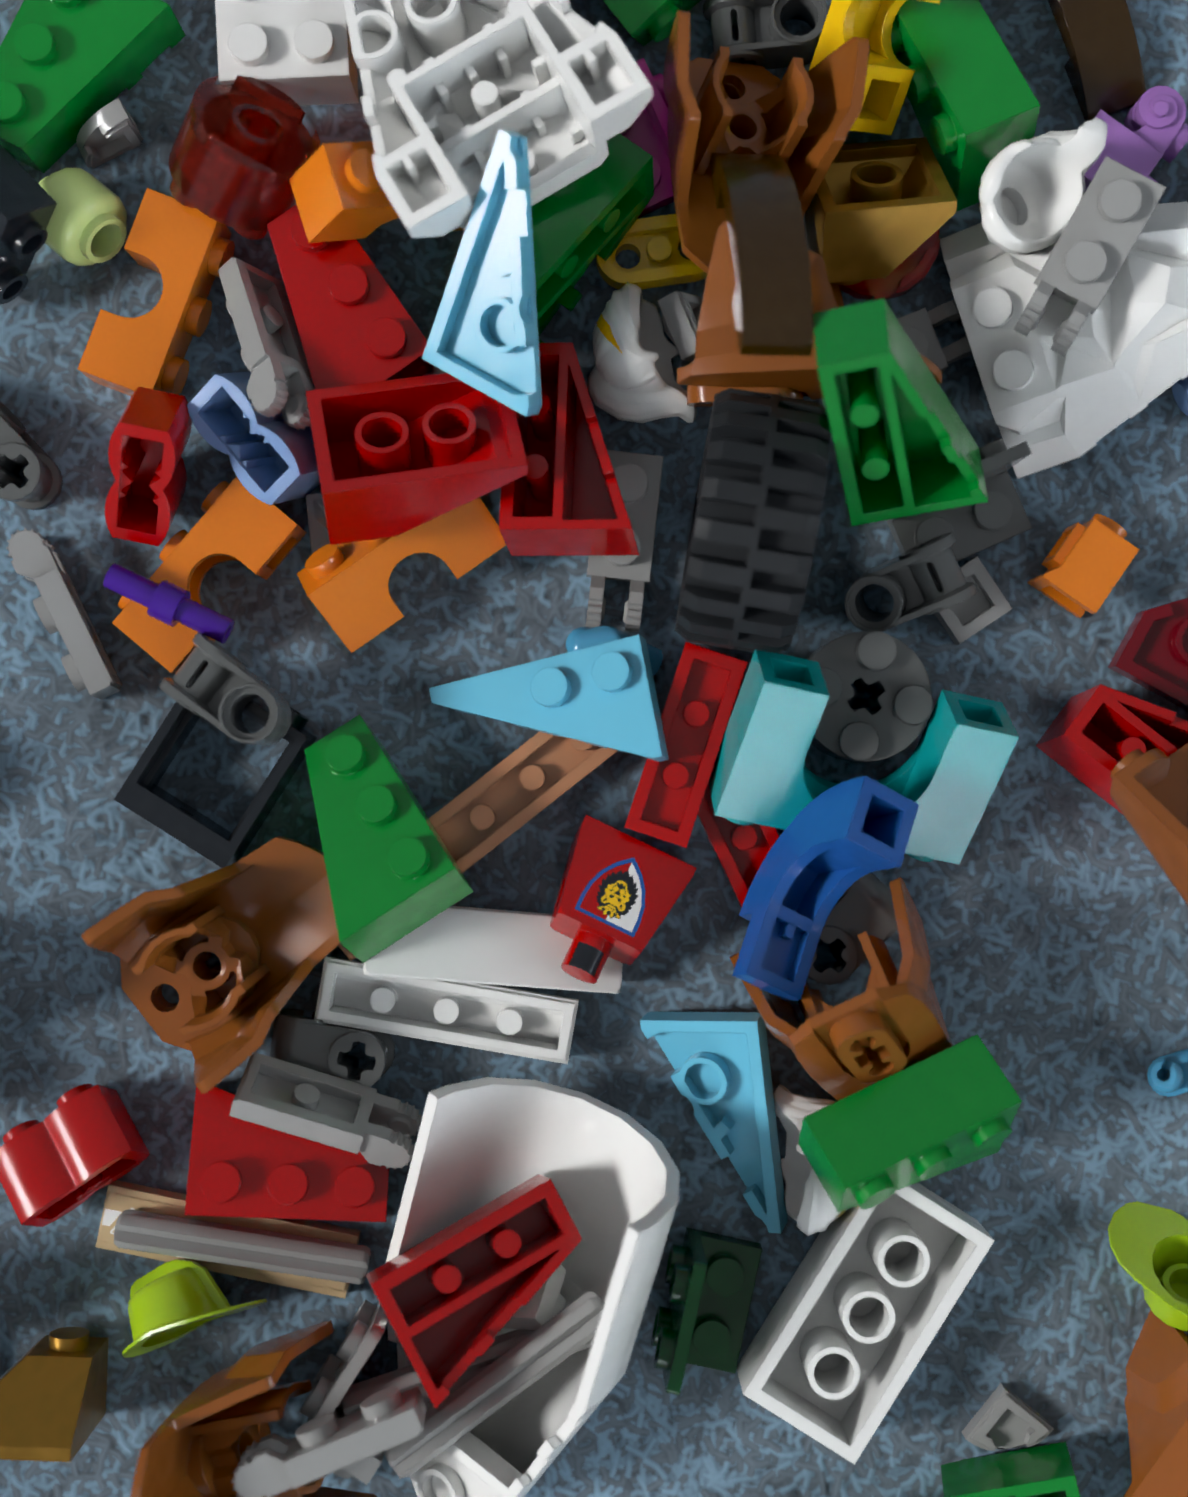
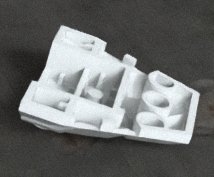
[343,0,653,238]
[940,202,1188,479]

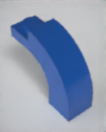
[733,775,919,1001]

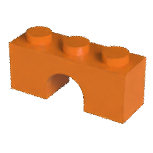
[289,141,464,243]
[78,188,235,397]
[112,476,307,674]
[296,497,506,654]

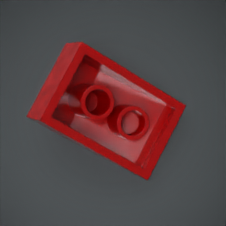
[306,373,528,545]

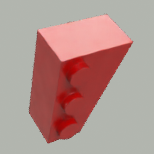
[267,204,434,390]
[499,342,639,556]
[1036,684,1188,815]
[184,1086,390,1222]
[366,1174,582,1410]

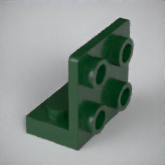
[651,1228,762,1395]

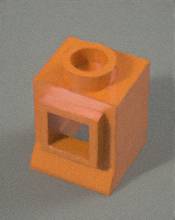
[1027,514,1140,618]

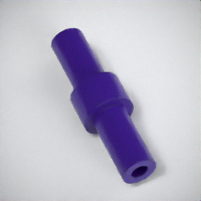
[103,563,235,644]

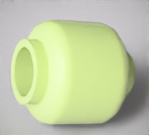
[38,168,127,266]

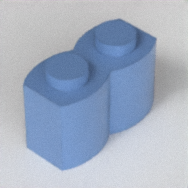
[187,371,320,505]

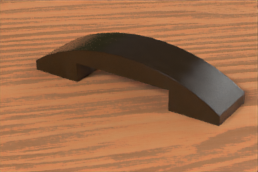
[1048,0,1146,121]
[710,153,814,356]

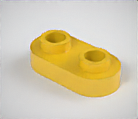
[596,213,707,289]

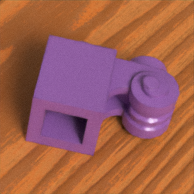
[1084,86,1188,192]

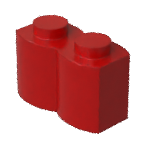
[105,386,192,546]
[0,1084,150,1227]

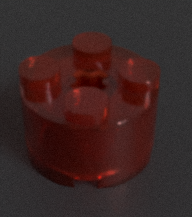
[169,75,321,240]

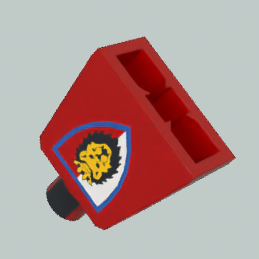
[550,815,697,984]

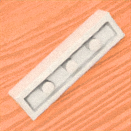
[363,906,623,994]
[314,956,579,1064]

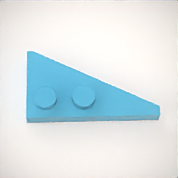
[422,130,542,417]
[429,634,669,762]
[640,1011,788,1234]

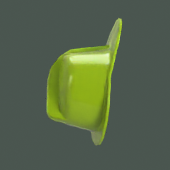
[1108,1201,1188,1332]
[122,1259,267,1358]

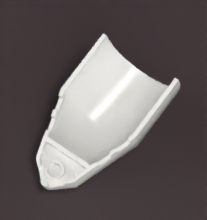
[386,1077,680,1497]

